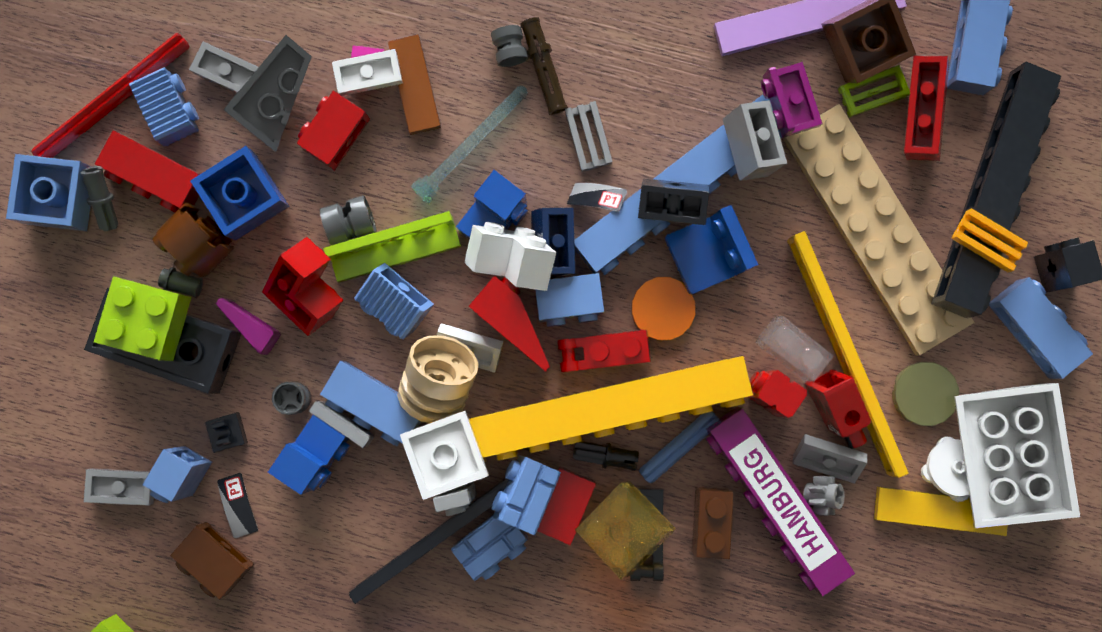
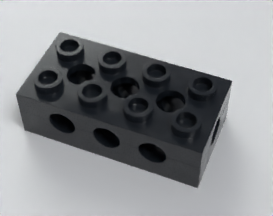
[84,288,241,394]

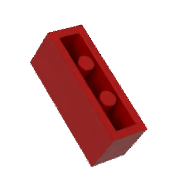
[904,56,949,161]
[95,130,200,212]

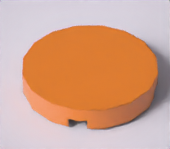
[631,277,695,340]

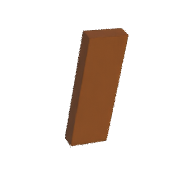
[388,34,441,135]

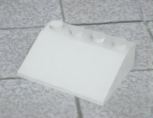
[954,383,1080,528]

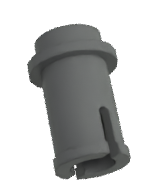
[158,267,203,298]

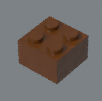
[821,0,916,84]

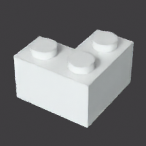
[464,222,556,291]

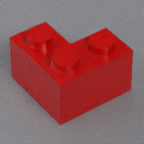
[262,237,343,336]

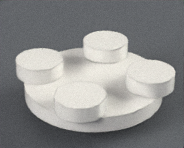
[921,436,969,502]

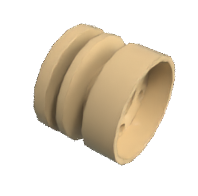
[397,335,478,423]

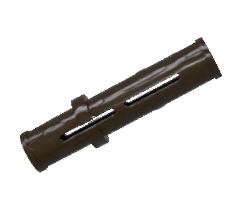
[520,17,568,115]

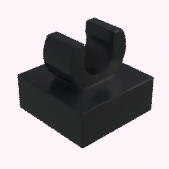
[205,412,248,453]

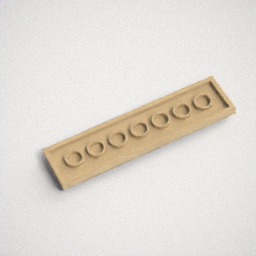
[783,104,975,356]

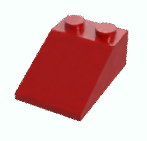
[469,275,550,372]

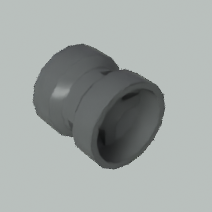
[491,25,528,67]
[272,382,311,415]

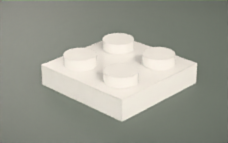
[400,411,489,500]

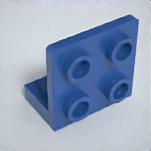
[664,205,758,295]

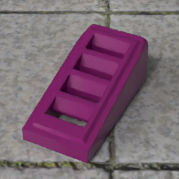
[215,298,281,355]

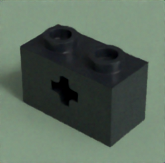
[638,178,710,225]
[1034,237,1102,293]

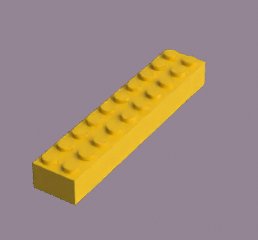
[469,356,753,462]

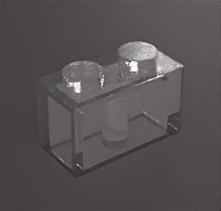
[755,315,834,382]

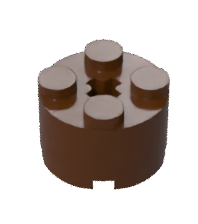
[152,203,234,277]

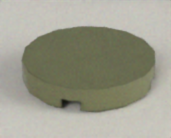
[892,362,959,426]

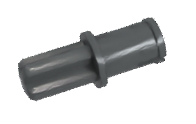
[80,166,118,231]

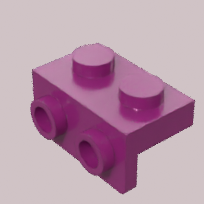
[761,62,823,138]

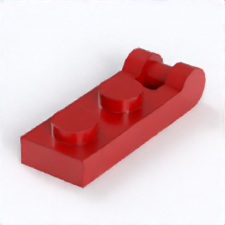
[557,330,651,372]

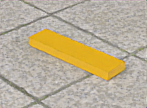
[874,487,1008,536]

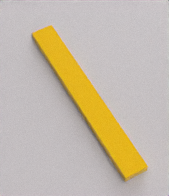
[787,231,909,478]

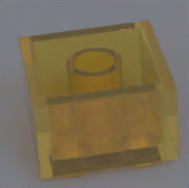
[575,481,676,580]

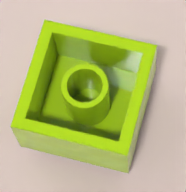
[94,276,192,361]

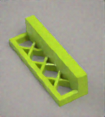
[323,211,461,283]

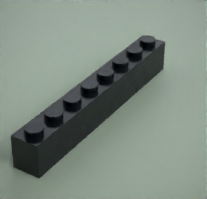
[931,61,1061,318]

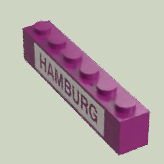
[706,407,855,596]

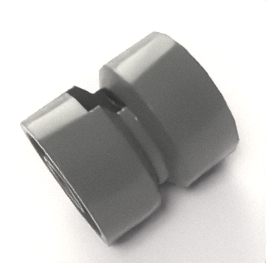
[320,195,377,245]

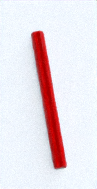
[31,33,190,158]

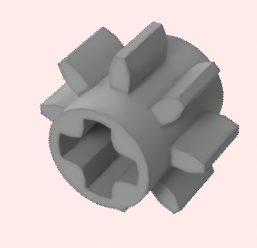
[803,476,845,516]

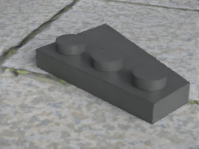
[223,35,312,152]

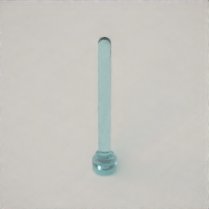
[410,86,527,205]

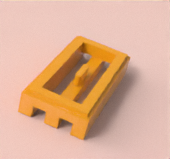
[951,208,1028,272]

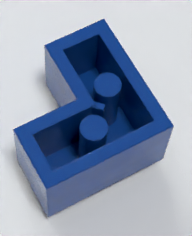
[456,170,528,240]
[268,415,350,495]

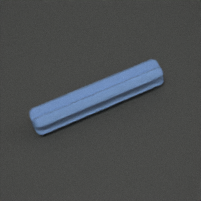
[639,411,719,484]

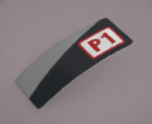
[567,183,627,212]
[217,473,259,538]

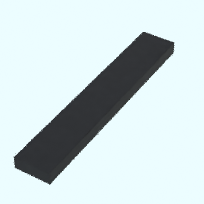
[349,479,508,604]

